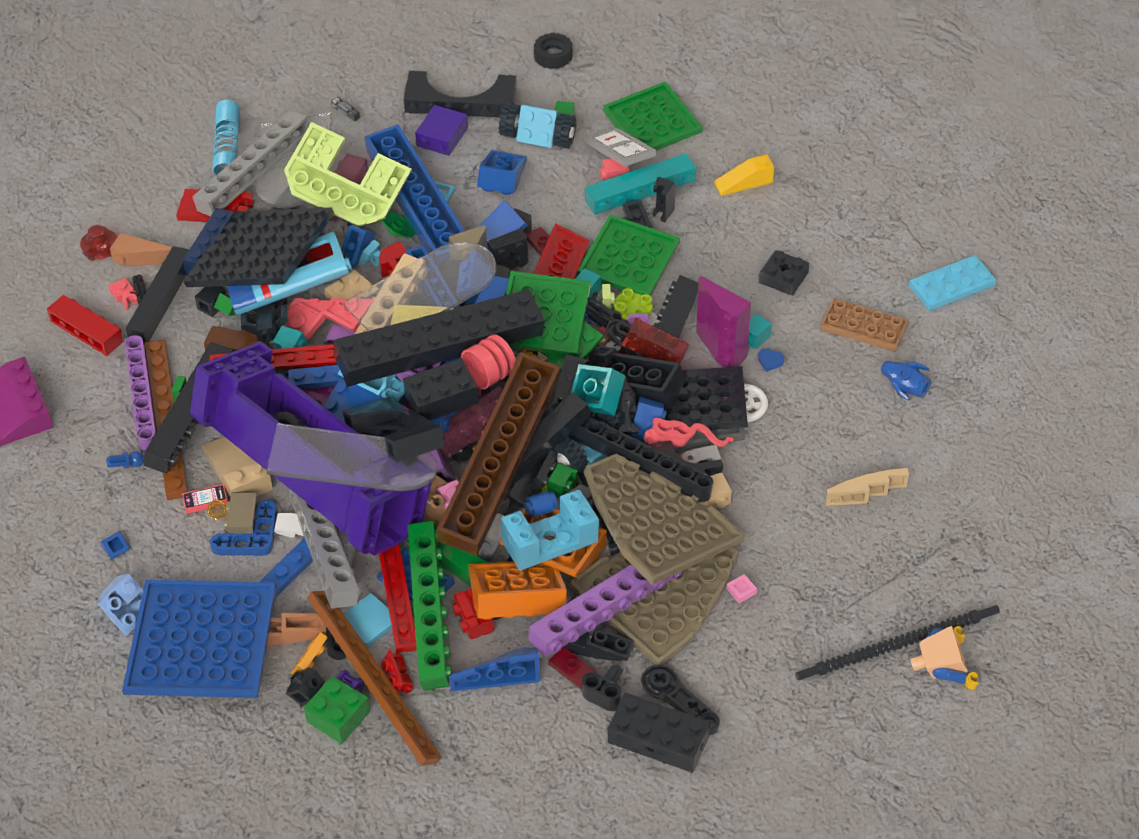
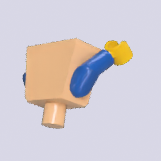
[911,626,979,690]

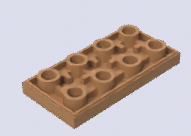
[820,298,909,352]

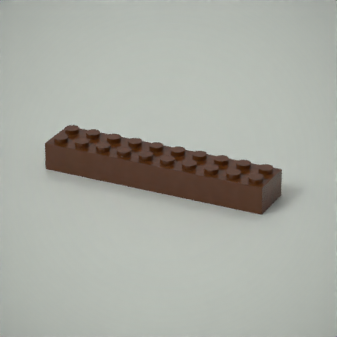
[437,352,560,556]

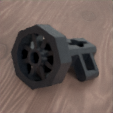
[241,297,288,342]

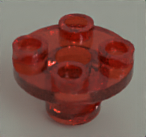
[80,225,118,261]

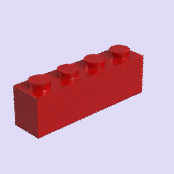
[47,295,123,356]

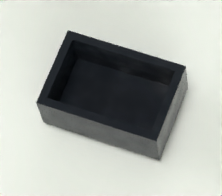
[403,358,479,421]

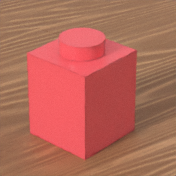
[600,159,629,180]

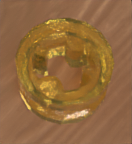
[207,500,227,520]

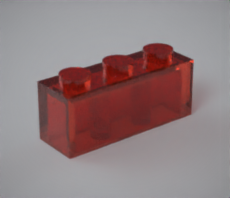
[622,317,689,363]

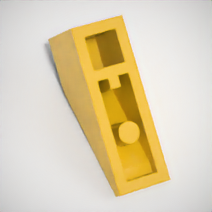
[714,154,774,196]

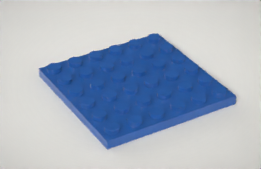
[122,579,277,698]

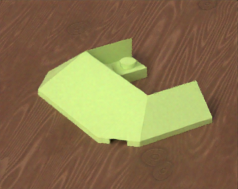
[284,122,412,227]

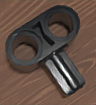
[582,664,623,711]

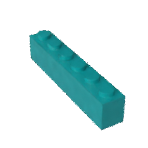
[585,154,696,215]

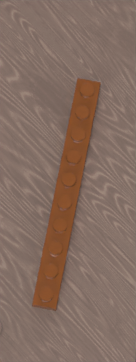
[145,339,187,501]
[307,591,442,766]

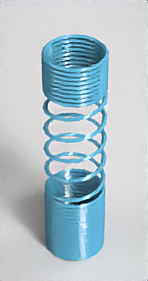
[213,100,240,176]

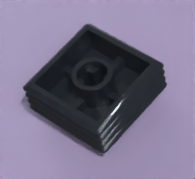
[487,228,529,270]
[758,250,810,295]

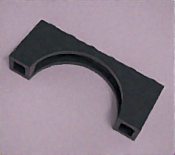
[403,70,517,118]
[343,397,445,462]

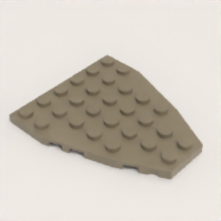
[584,454,745,585]
[569,547,739,665]

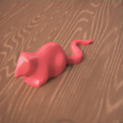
[643,418,733,448]

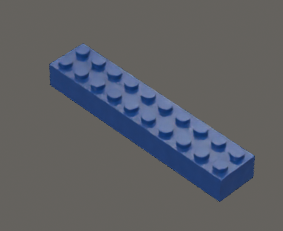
[364,124,464,268]

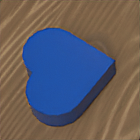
[758,349,784,372]

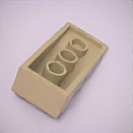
[202,437,273,499]

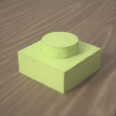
[602,284,614,310]

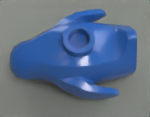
[881,361,932,401]

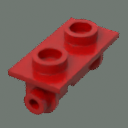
[381,649,413,694]

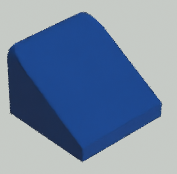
[100,531,130,560]

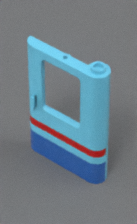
[227,231,352,316]

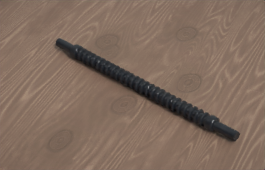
[795,605,1000,681]

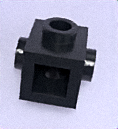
[285,668,325,707]

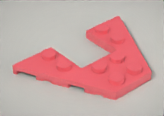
[277,298,376,341]

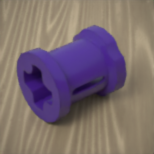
[336,669,365,693]

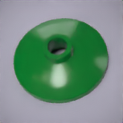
[381,212,415,238]

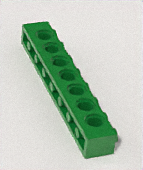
[408,521,452,690]

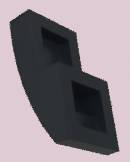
[585,345,617,368]

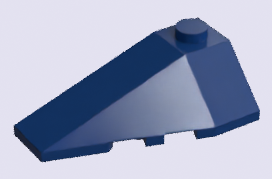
[449,647,540,691]

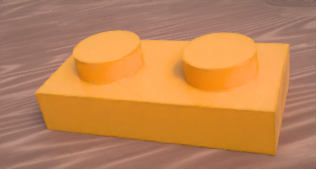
[291,632,327,674]

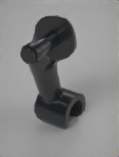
[587,292,622,320]

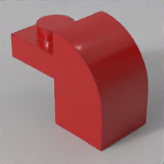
[379,241,406,278]

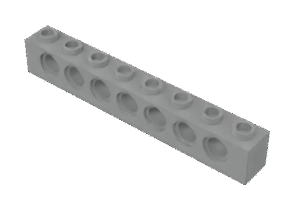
[192,111,310,216]
[288,489,361,609]

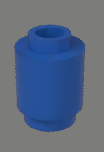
[524,491,558,518]

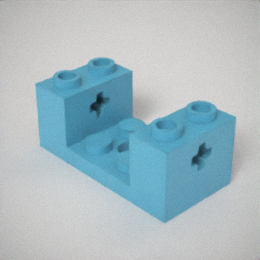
[501,489,599,571]

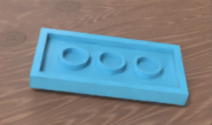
[908,255,997,311]

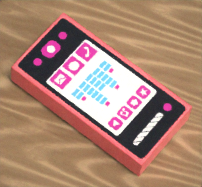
[182,484,227,514]

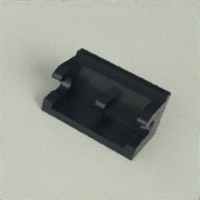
[653,176,675,222]

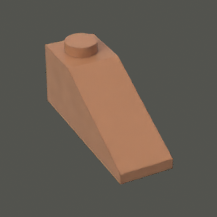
[110,233,172,266]

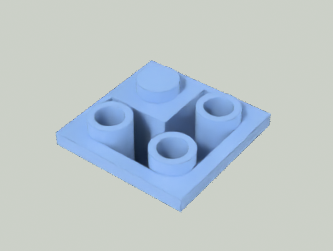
[97,573,143,636]

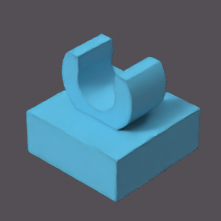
[359,240,381,266]

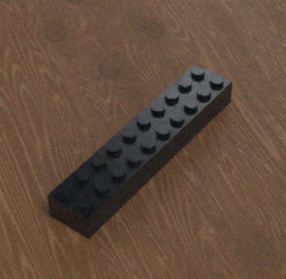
[334,289,545,387]

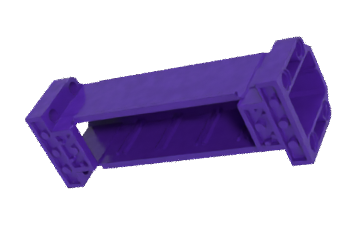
[190,341,434,556]

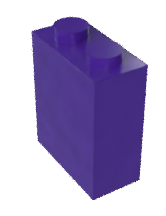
[415,105,468,156]

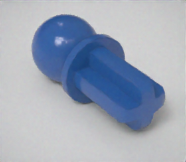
[106,451,144,469]

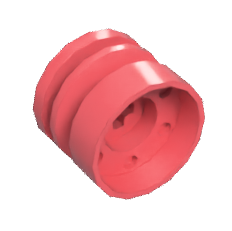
[461,335,516,389]

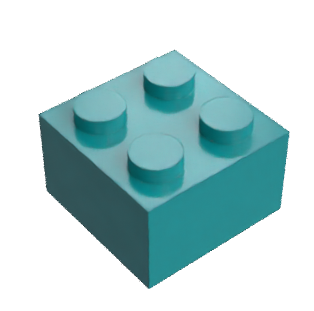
[571,364,625,416]

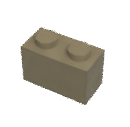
[224,493,259,534]

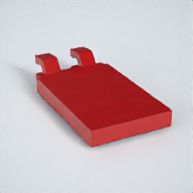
[176,189,254,222]

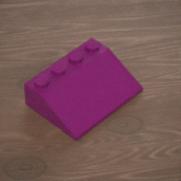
[696,276,751,367]
[0,356,53,446]

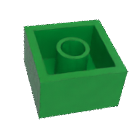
[304,676,370,744]

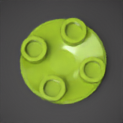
[614,288,653,320]

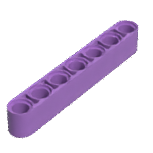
[125,336,157,452]

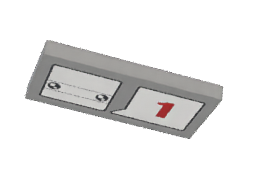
[586,128,656,167]

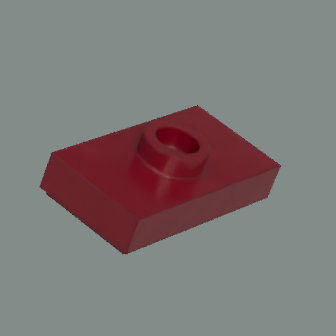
[525,227,549,256]
[548,647,597,689]

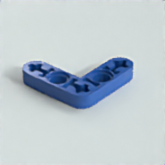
[210,500,277,556]

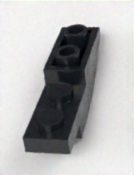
[563,627,634,661]

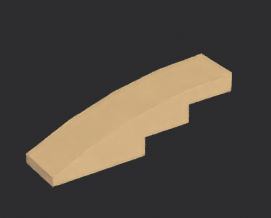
[825,468,909,506]

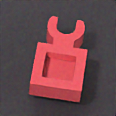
[108,278,138,309]

